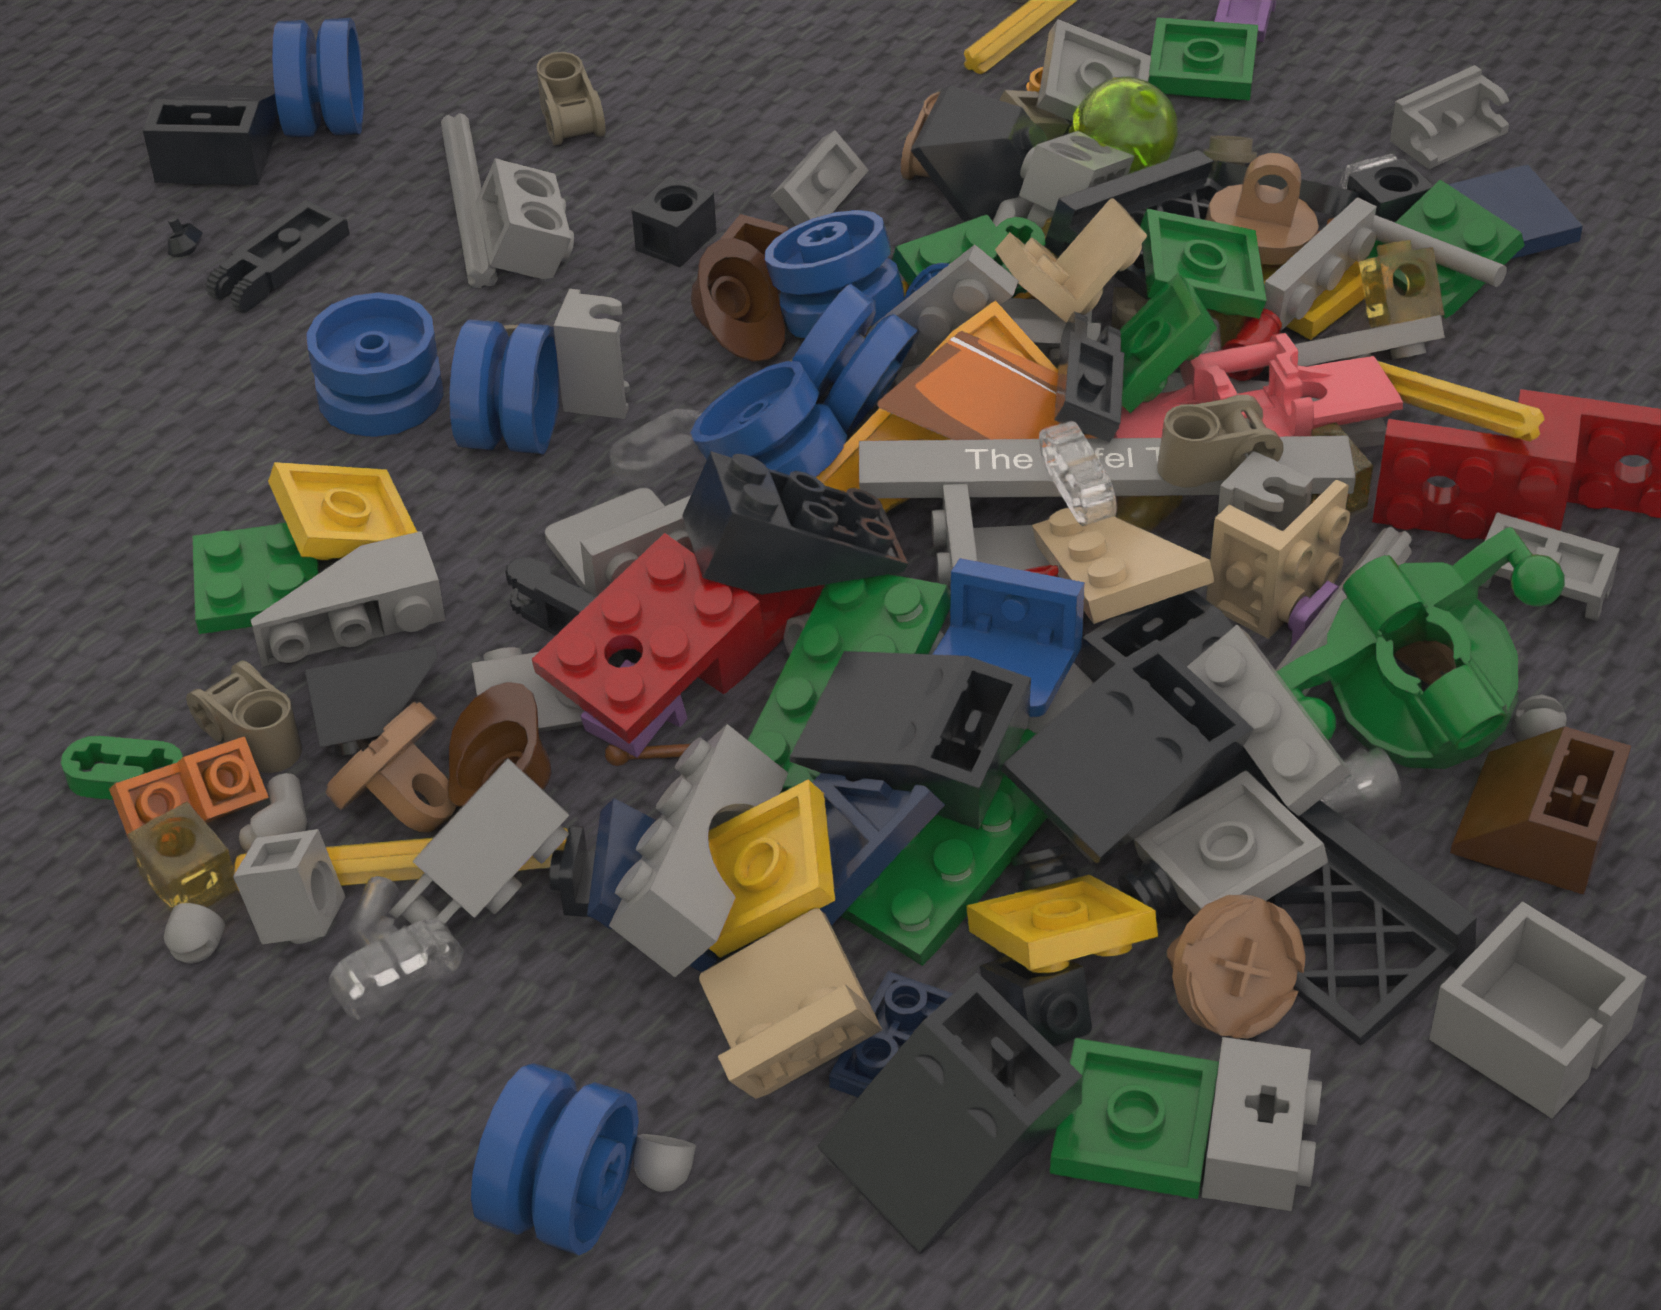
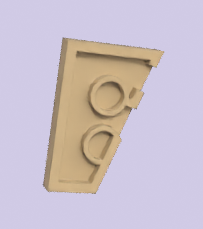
[1032,505,1214,624]

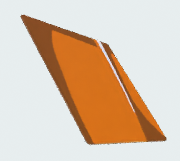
[877,331,1097,440]

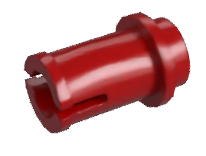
[1221,308,1282,381]

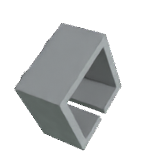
[1429,902,1647,1118]

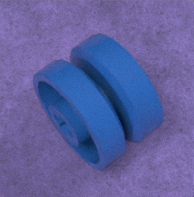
[272,18,364,138]
[765,210,905,338]
[792,284,920,436]
[306,292,444,437]
[450,320,561,454]
[690,361,847,477]
[471,1063,639,1256]

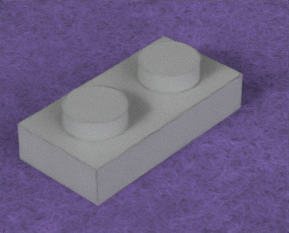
[771,130,869,225]

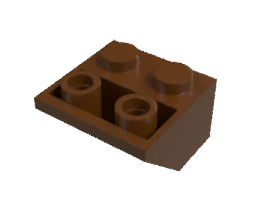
[1450,726,1631,895]

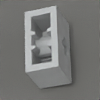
[1202,1037,1322,1211]

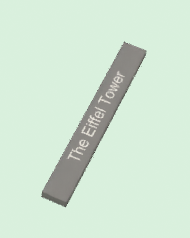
[859,436,1356,498]

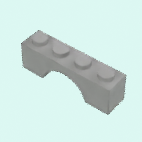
[609,724,788,977]

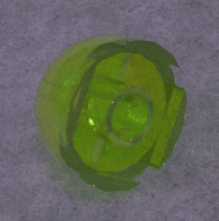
[1069,76,1178,174]

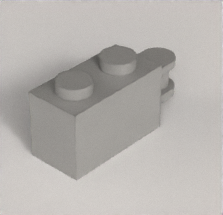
[389,758,569,945]

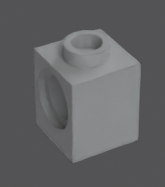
[233,829,345,944]

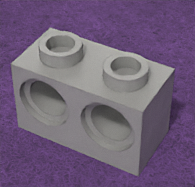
[1019,131,1134,212]
[476,158,574,279]

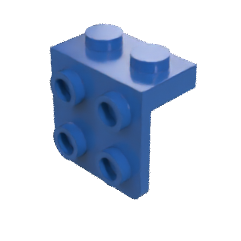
[933,558,1085,717]

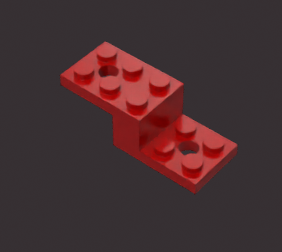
[1372,389,1661,539]
[531,533,825,744]

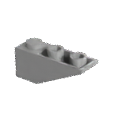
[251,531,445,667]

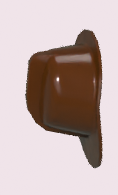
[691,238,785,362]
[448,682,552,807]

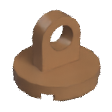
[1205,153,1319,265]
[326,702,457,832]
[1167,895,1306,1038]

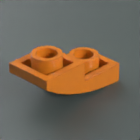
[109,736,269,850]

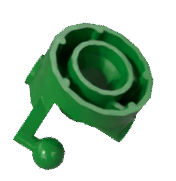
[1276,527,1565,769]

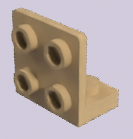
[995,198,1147,323]
[1206,480,1350,639]
[699,908,882,1099]

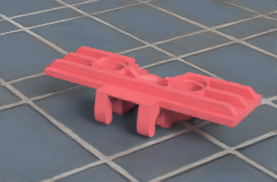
[1113,333,1403,438]

